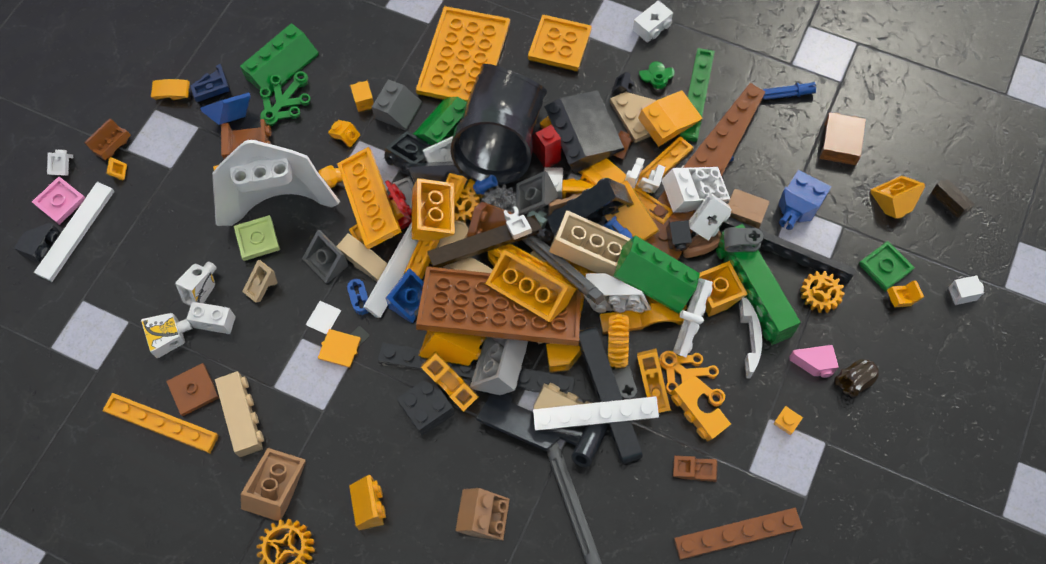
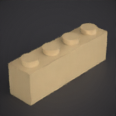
[215,371,264,457]

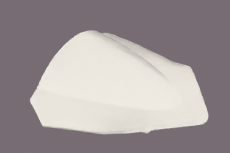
[212,140,340,226]

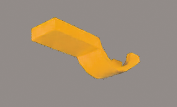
[600,302,686,335]

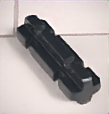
[537,228,554,247]

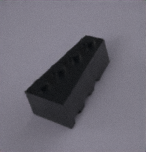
[546,178,634,237]

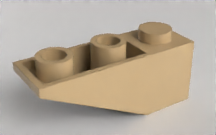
[533,383,591,409]

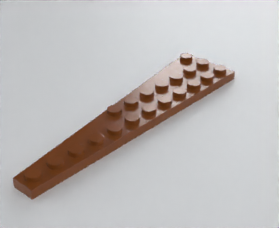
[645,83,765,260]

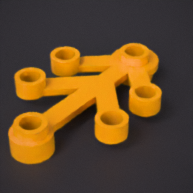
[659,351,725,407]

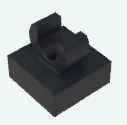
[612,72,635,95]

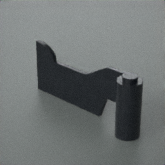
[476,393,608,467]

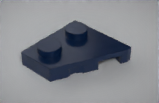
[191,64,230,102]

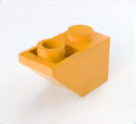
[546,343,582,373]

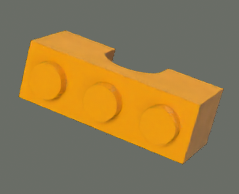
[421,352,478,411]
[670,375,731,441]

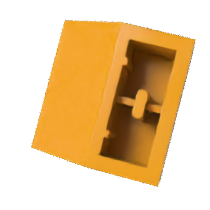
[349,475,386,530]

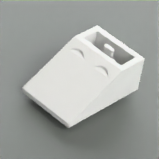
[661,167,730,213]
[584,273,651,313]

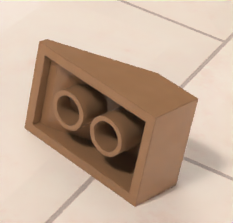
[241,448,306,521]

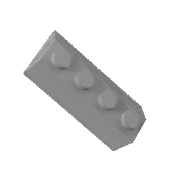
[470,337,528,395]

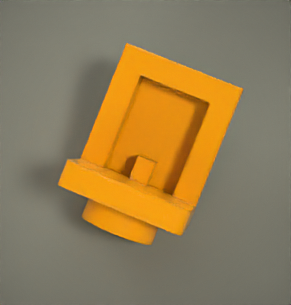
[328,120,360,147]
[887,281,924,307]

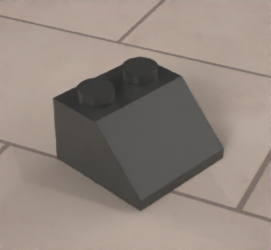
[372,79,422,131]

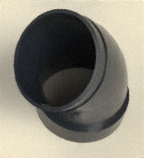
[450,64,548,185]

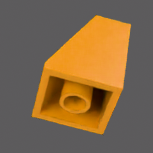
[418,331,485,366]

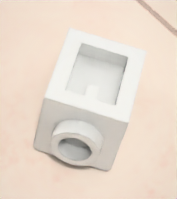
[47,150,73,176]
[638,164,665,193]

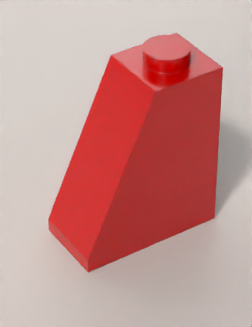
[532,125,561,168]

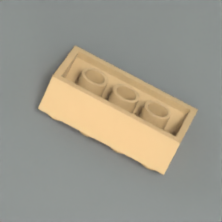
[549,211,631,281]

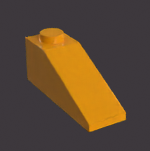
[637,349,671,413]

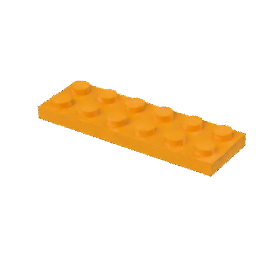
[337,147,401,249]

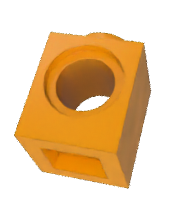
[350,81,374,112]

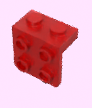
[385,180,412,230]

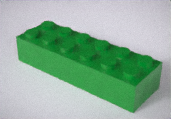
[716,224,801,345]

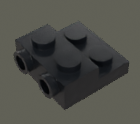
[384,131,432,174]

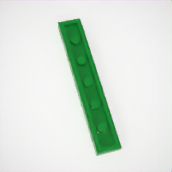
[680,48,715,142]

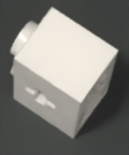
[633,0,673,42]
[689,193,731,241]
[186,302,236,334]

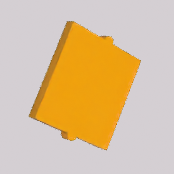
[318,329,361,368]

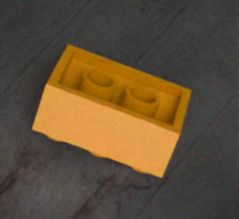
[412,178,455,241]

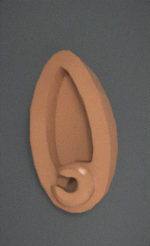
[683,231,721,258]

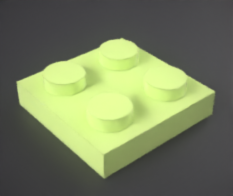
[234,215,280,261]

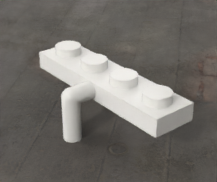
[673,278,713,357]

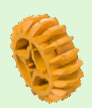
[608,314,629,368]
[257,519,315,564]

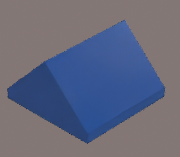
[200,93,250,125]
[385,269,424,323]

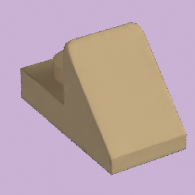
[242,260,277,302]

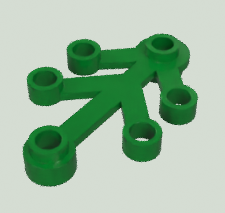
[260,71,311,126]

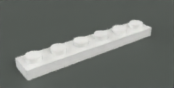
[533,397,659,431]

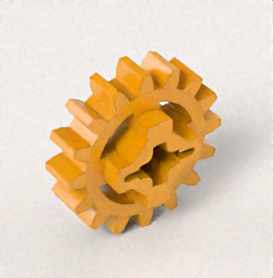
[454,187,480,224]
[800,271,844,313]

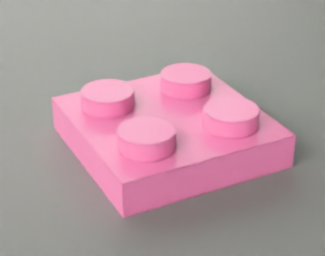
[32,177,85,225]

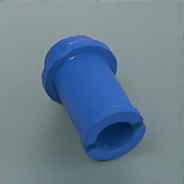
[473,175,498,195]

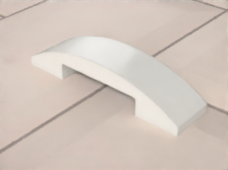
[739,298,762,378]

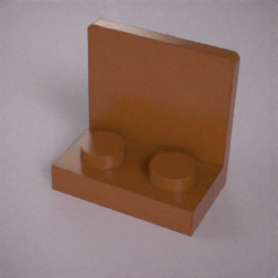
[467,202,513,238]

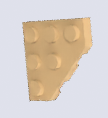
[610,92,657,143]

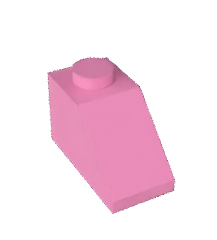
[789,345,838,378]

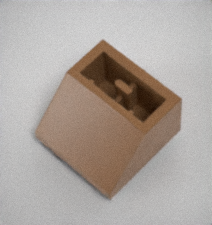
[456,488,510,540]

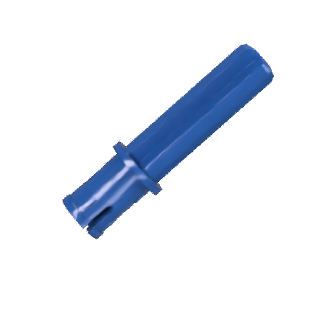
[763,82,816,100]

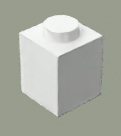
[948,276,984,305]

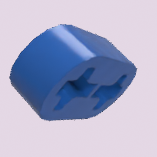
[347,279,369,315]

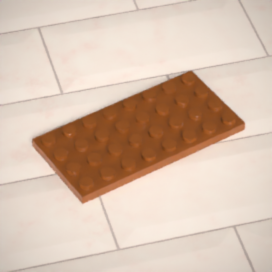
[416,267,581,346]

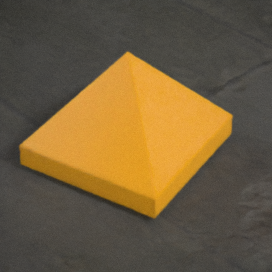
[106,157,127,181]

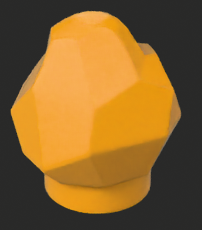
[319,165,342,188]

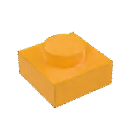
[773,406,803,435]

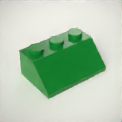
[413,97,467,145]

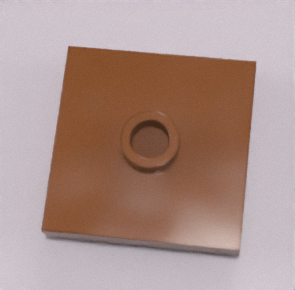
[166,363,219,416]

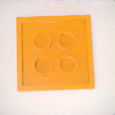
[528,14,592,71]

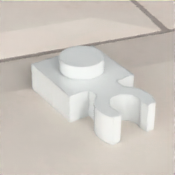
[625,158,645,188]
[504,207,532,240]

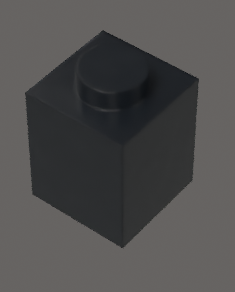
[666,220,692,251]

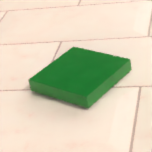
[859,241,915,292]

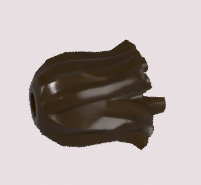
[835,359,879,397]

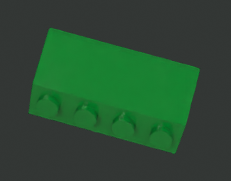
[240,23,319,95]
[614,235,700,314]

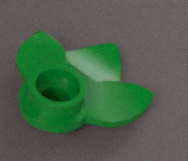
[639,61,675,89]

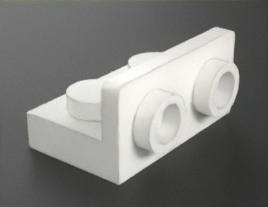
[422,136,454,163]

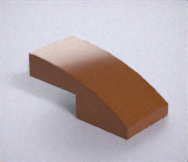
[673,456,718,482]

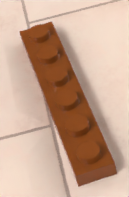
[674,508,803,560]

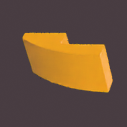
[151,79,190,100]

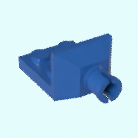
[778,170,831,230]

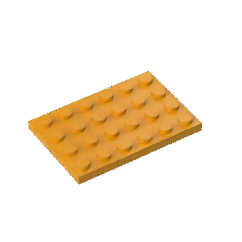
[416,6,510,102]

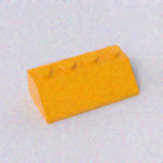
[485,249,576,322]

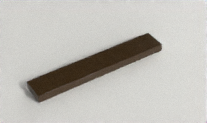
[427,215,542,268]

